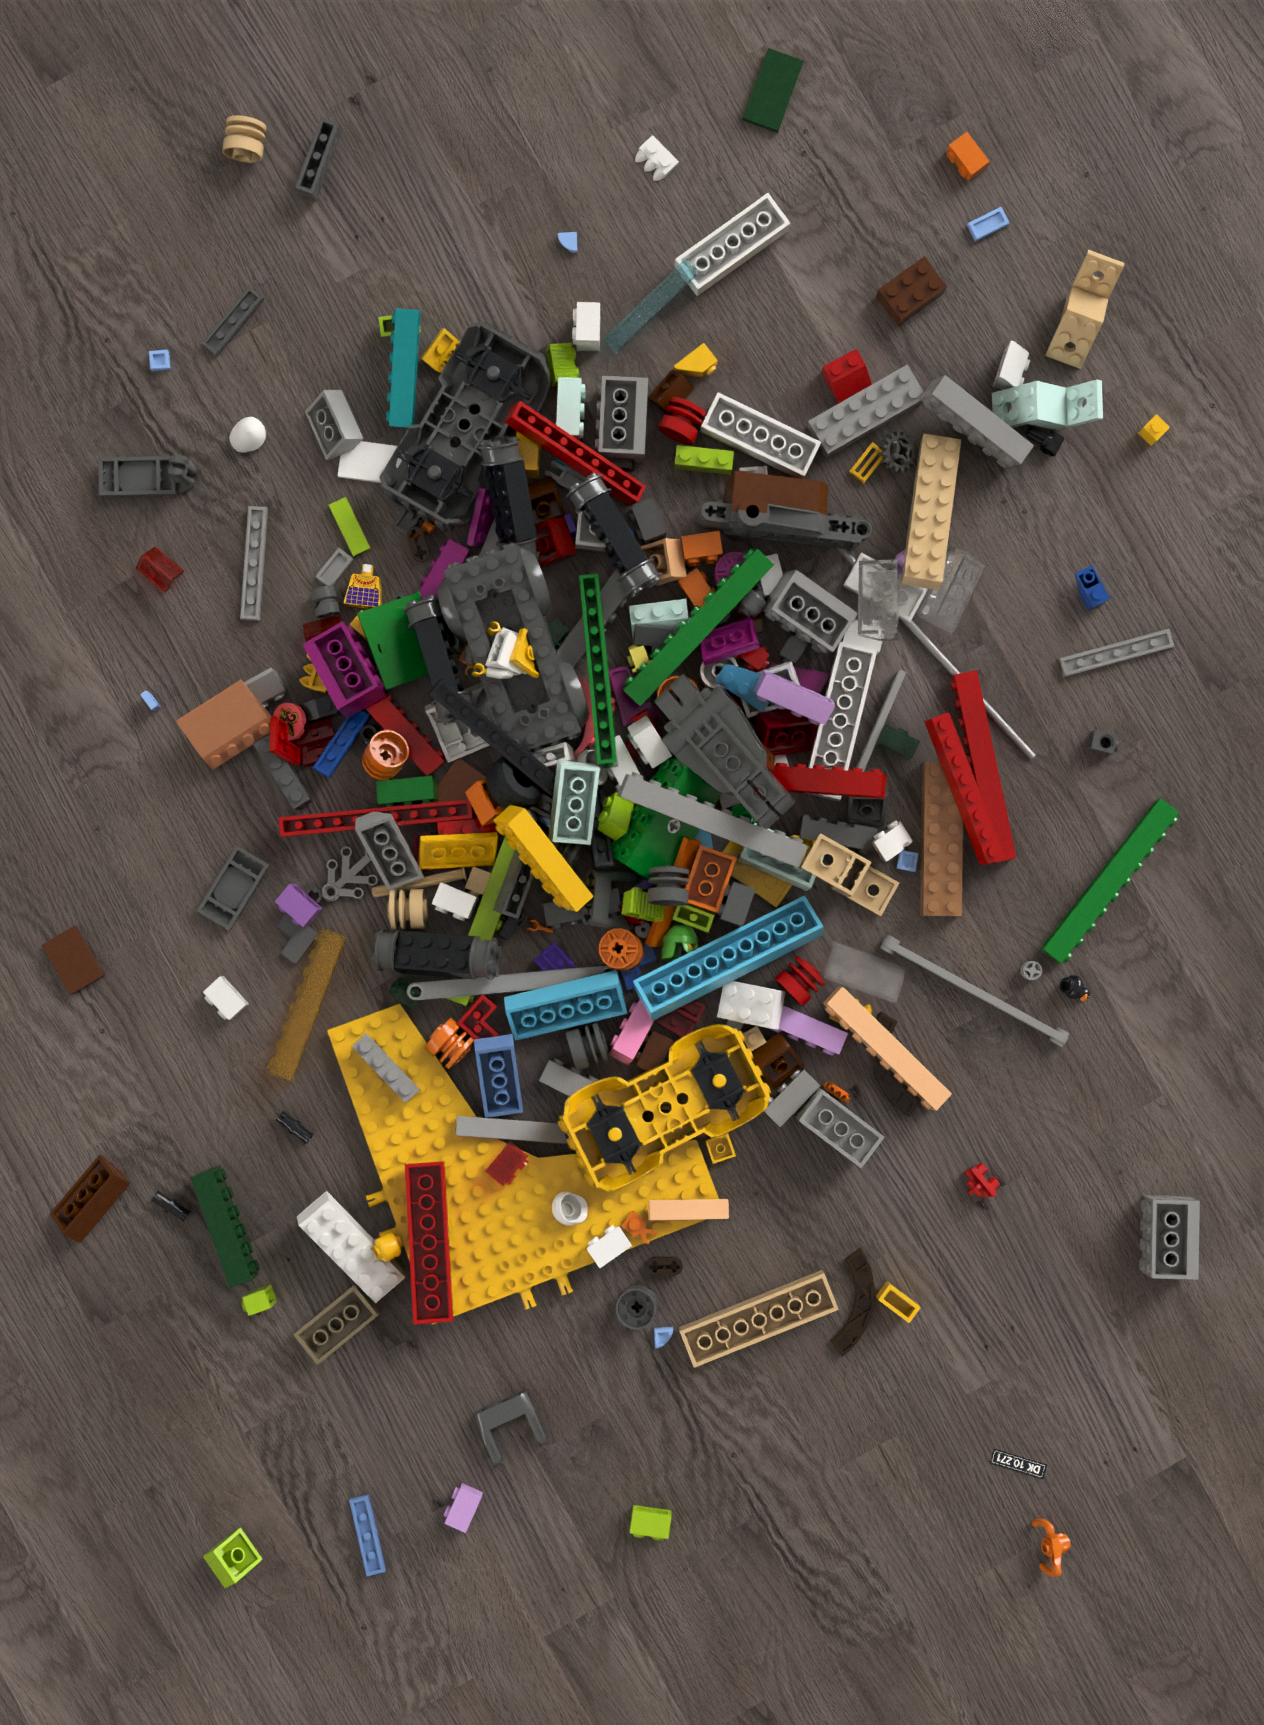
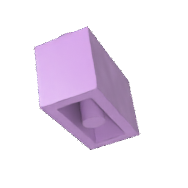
[443,1483,483,1533]

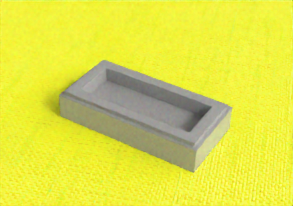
[315,547,354,586]

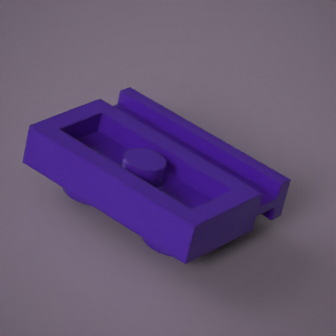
[534,942,578,971]

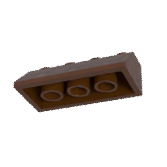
[50,1155,130,1243]

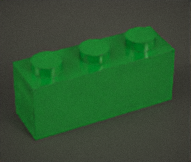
[376,776,439,807]

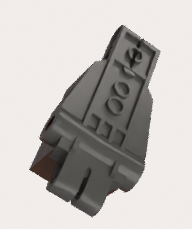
[695,471,872,550]
[654,674,796,829]

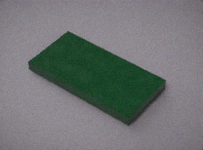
[742,48,804,133]

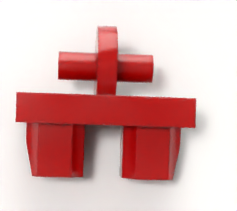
[963,1163,1000,1199]

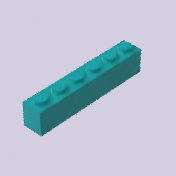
[386,308,421,428]

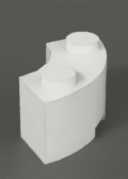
[871,820,913,862]

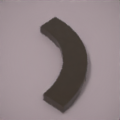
[871,1011,919,1117]
[831,1248,875,1357]

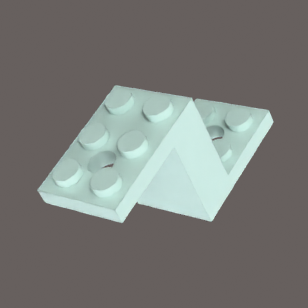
[992,380,1103,430]

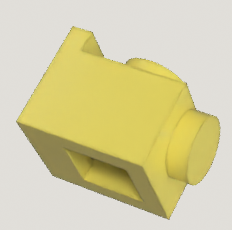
[627,644,649,675]

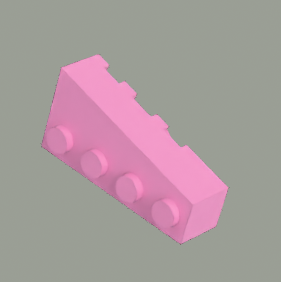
[608,999,654,1066]

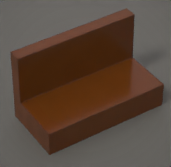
[648,370,694,416]

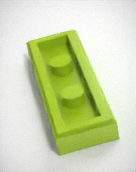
[329,497,371,557]

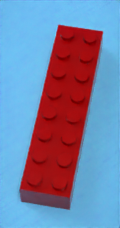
[405,1161,454,1325]

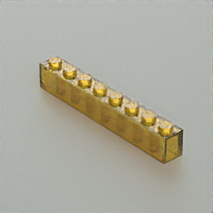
[268,928,347,1081]

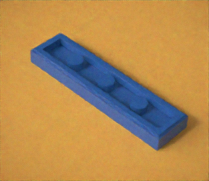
[313,710,371,779]

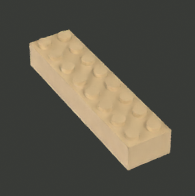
[901,434,961,590]
[679,1270,839,1368]

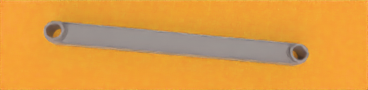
[880,935,1070,1047]
[407,965,615,1000]

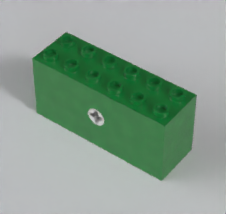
[611,757,722,880]

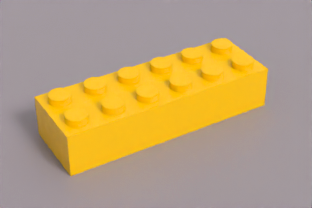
[493,805,594,912]

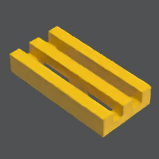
[849,442,883,484]

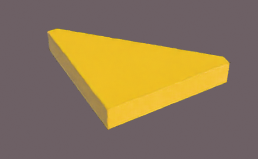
[509,628,539,678]

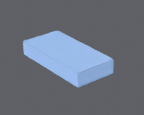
[967,207,1010,242]

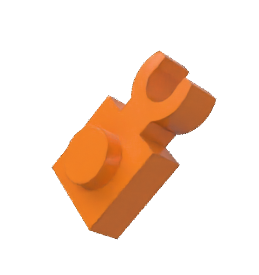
[620,1210,656,1244]

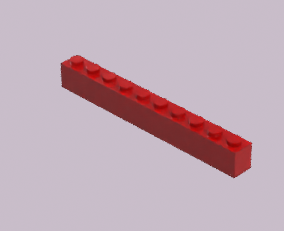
[950,670,1016,863]
[278,799,475,837]

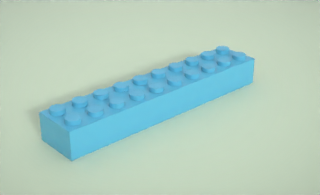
[633,895,823,1021]

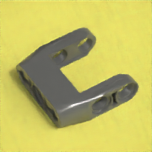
[582,869,638,931]
[474,1390,549,1467]

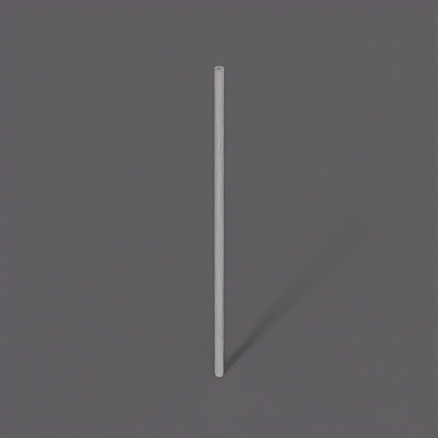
[835,548,1036,760]

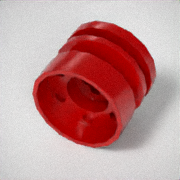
[658,397,707,445]
[774,956,826,1007]

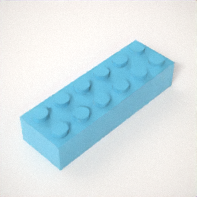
[504,970,628,1041]

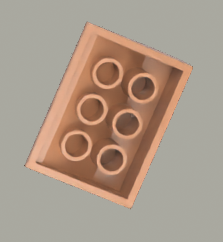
[176,679,272,770]

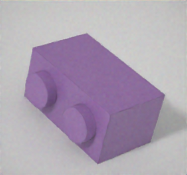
[275,884,323,927]

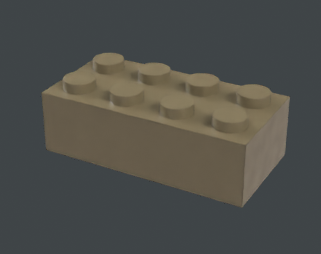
[293,1283,381,1365]

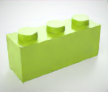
[674,445,734,475]

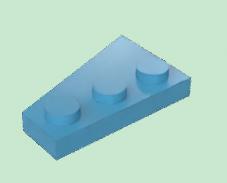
[715,664,770,713]

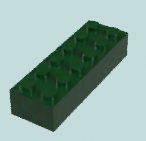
[190,1165,260,1288]

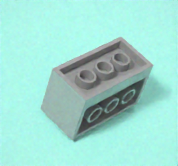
[595,376,648,463]
[762,570,858,653]
[795,1088,885,1168]
[1139,1195,1200,1280]

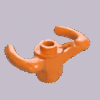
[1032,1518,1071,1578]

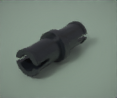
[275,1111,313,1144]
[151,1190,190,1222]

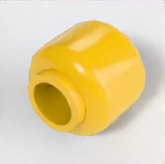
[372,1233,403,1262]

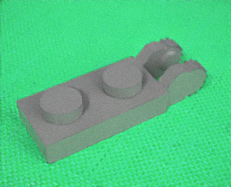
[544,460,586,491]

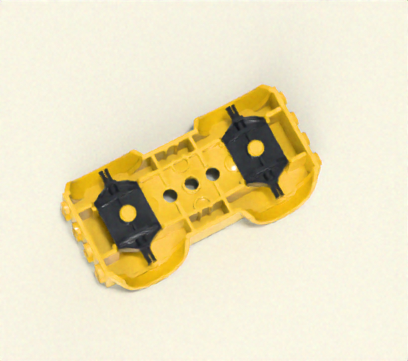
[558,1024,771,1192]

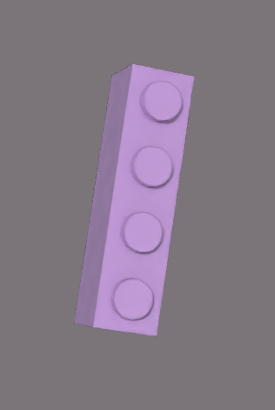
[753,669,836,725]
[771,1006,848,1056]

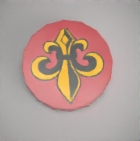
[272,703,306,741]

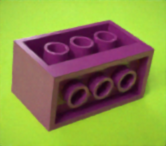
[302,621,387,718]

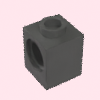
[778,634,808,666]
[1087,730,1119,755]

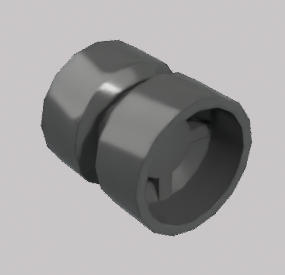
[311,586,341,618]

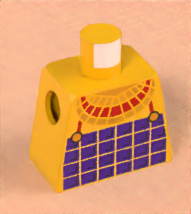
[344,564,382,609]

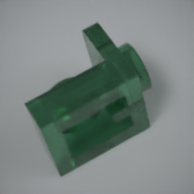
[389,977,421,1009]

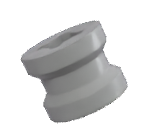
[1020,961,1042,980]

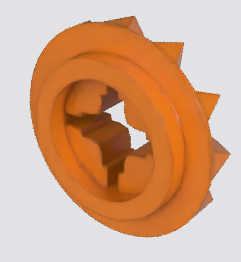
[823,1081,851,1103]

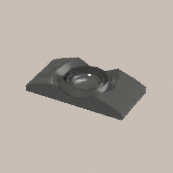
[98,456,176,498]
[196,845,270,931]

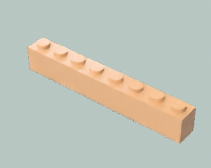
[823,986,952,1111]

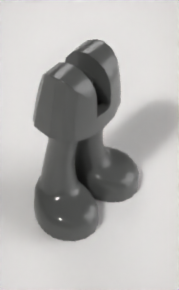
[168,454,197,493]

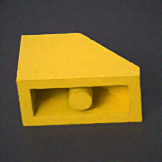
[673,343,718,377]

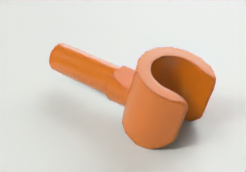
[411,522,436,539]
[525,920,553,933]

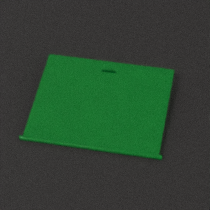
[357,590,429,690]

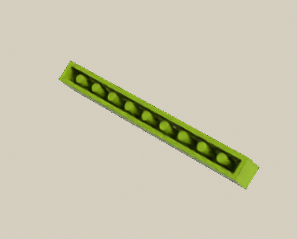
[446,836,515,1006]

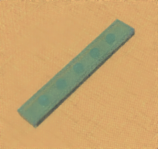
[603,258,700,353]

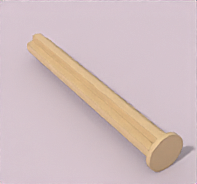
[372,867,467,897]

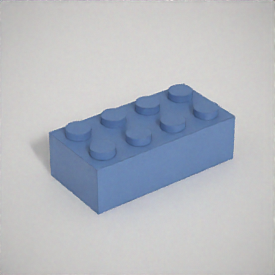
[474,1034,523,1118]

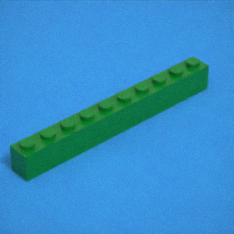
[623,548,774,706]
[579,573,618,769]
[1040,798,1179,963]

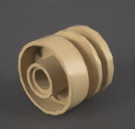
[222,115,267,163]
[387,889,428,930]

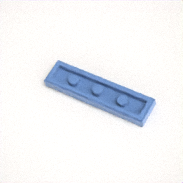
[349,1494,386,1577]

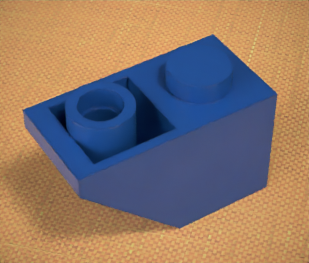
[1075,565,1110,611]

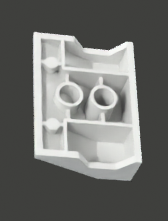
[425,682,489,763]

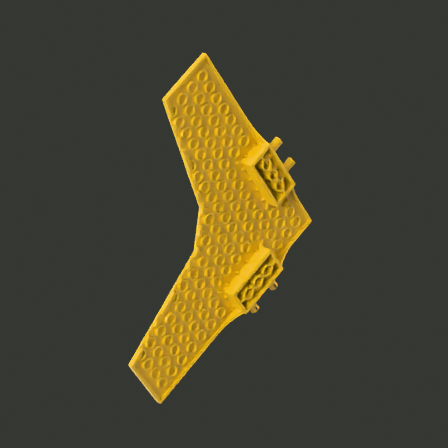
[327,1004,719,1325]

